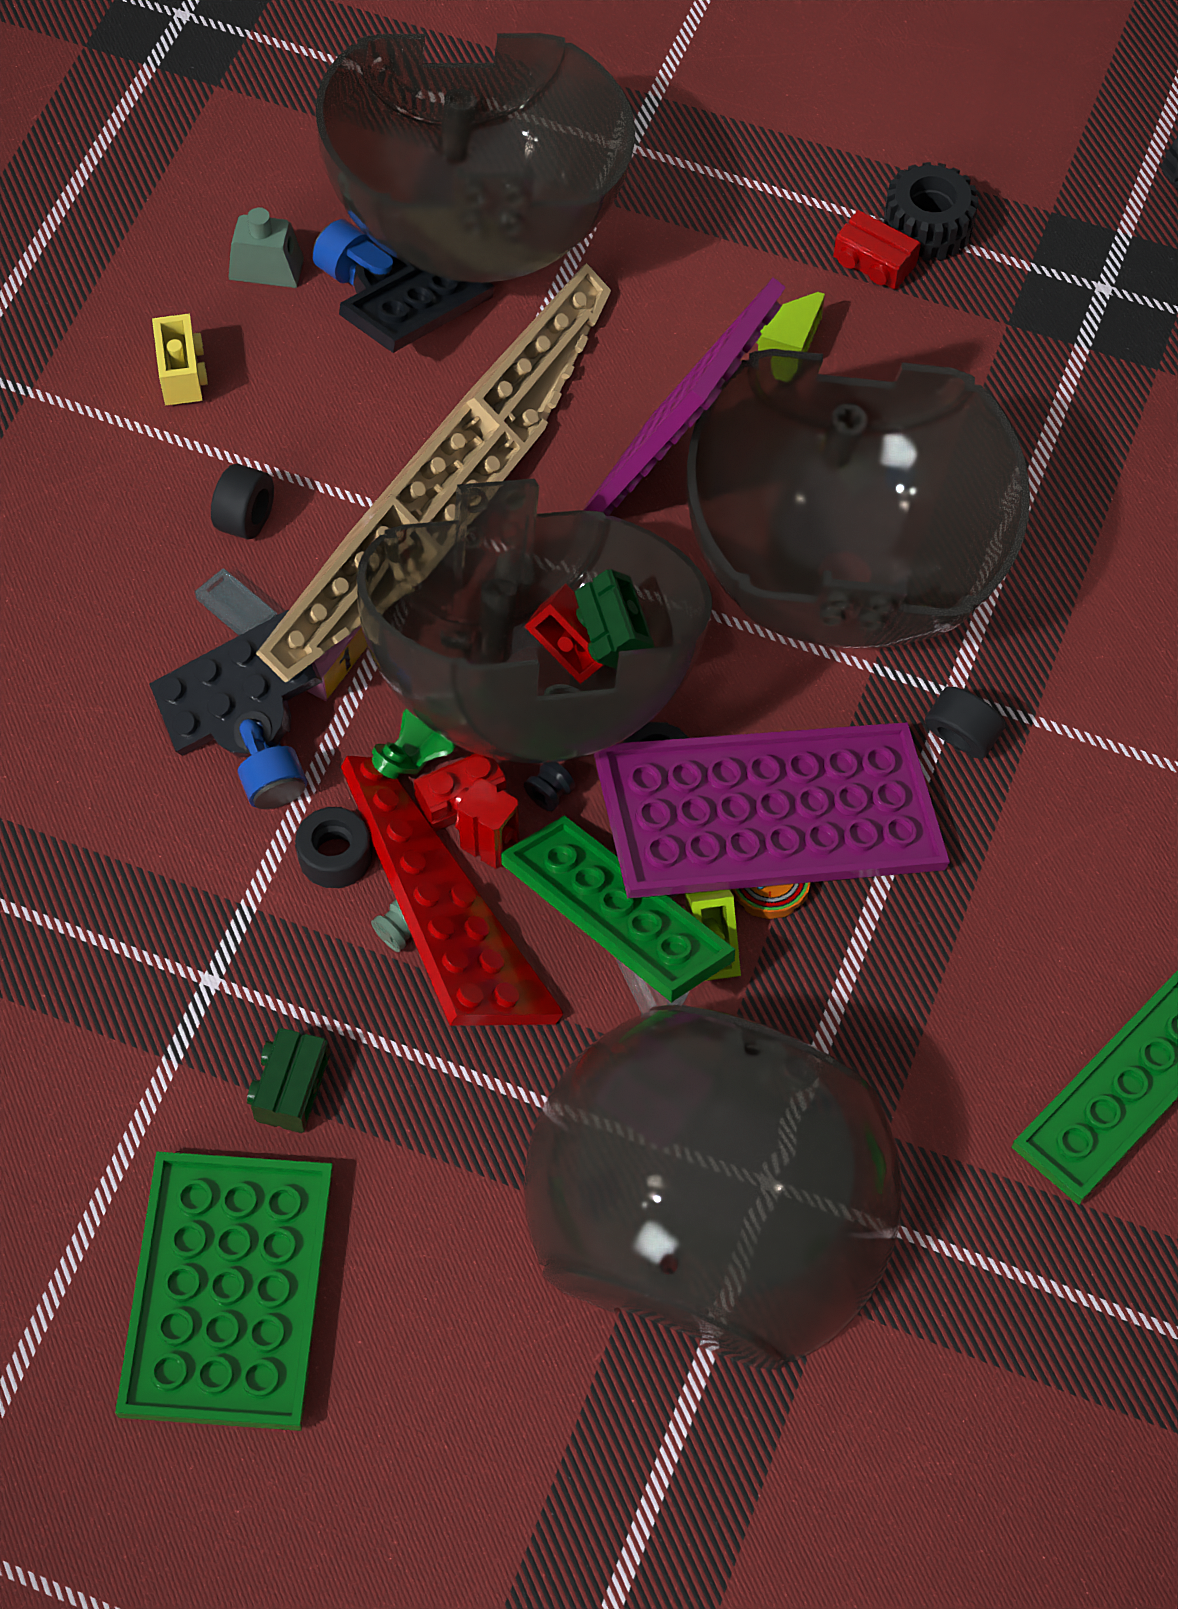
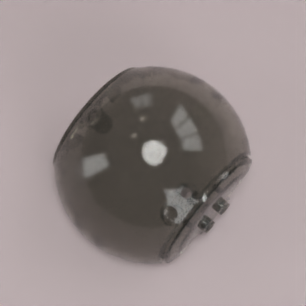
[316,33,635,282]
[686,349,1030,648]
[356,479,712,764]
[524,1005,902,1370]

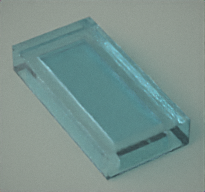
[195,568,277,635]

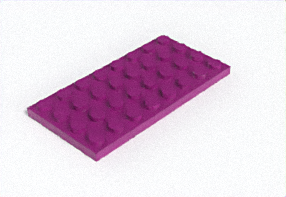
[575,277,786,527]
[594,722,950,898]

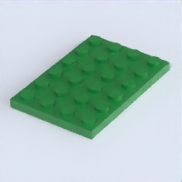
[115,1151,334,1431]

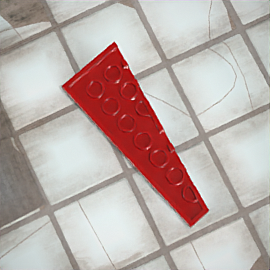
[341,756,563,1026]

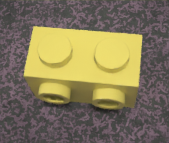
[152,313,208,406]

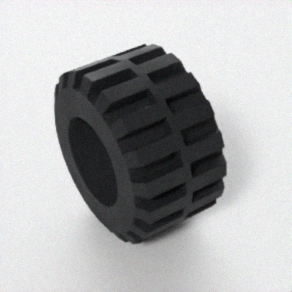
[883,162,978,261]

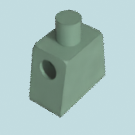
[228,207,304,288]

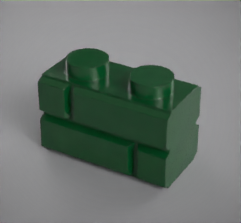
[574,569,655,669]
[247,1028,331,1133]

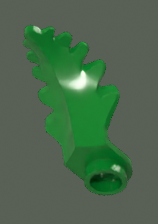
[372,690,488,779]

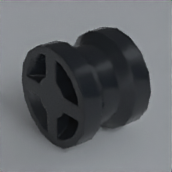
[524,760,575,812]

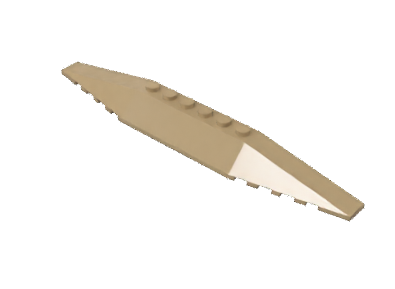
[256,263,611,682]

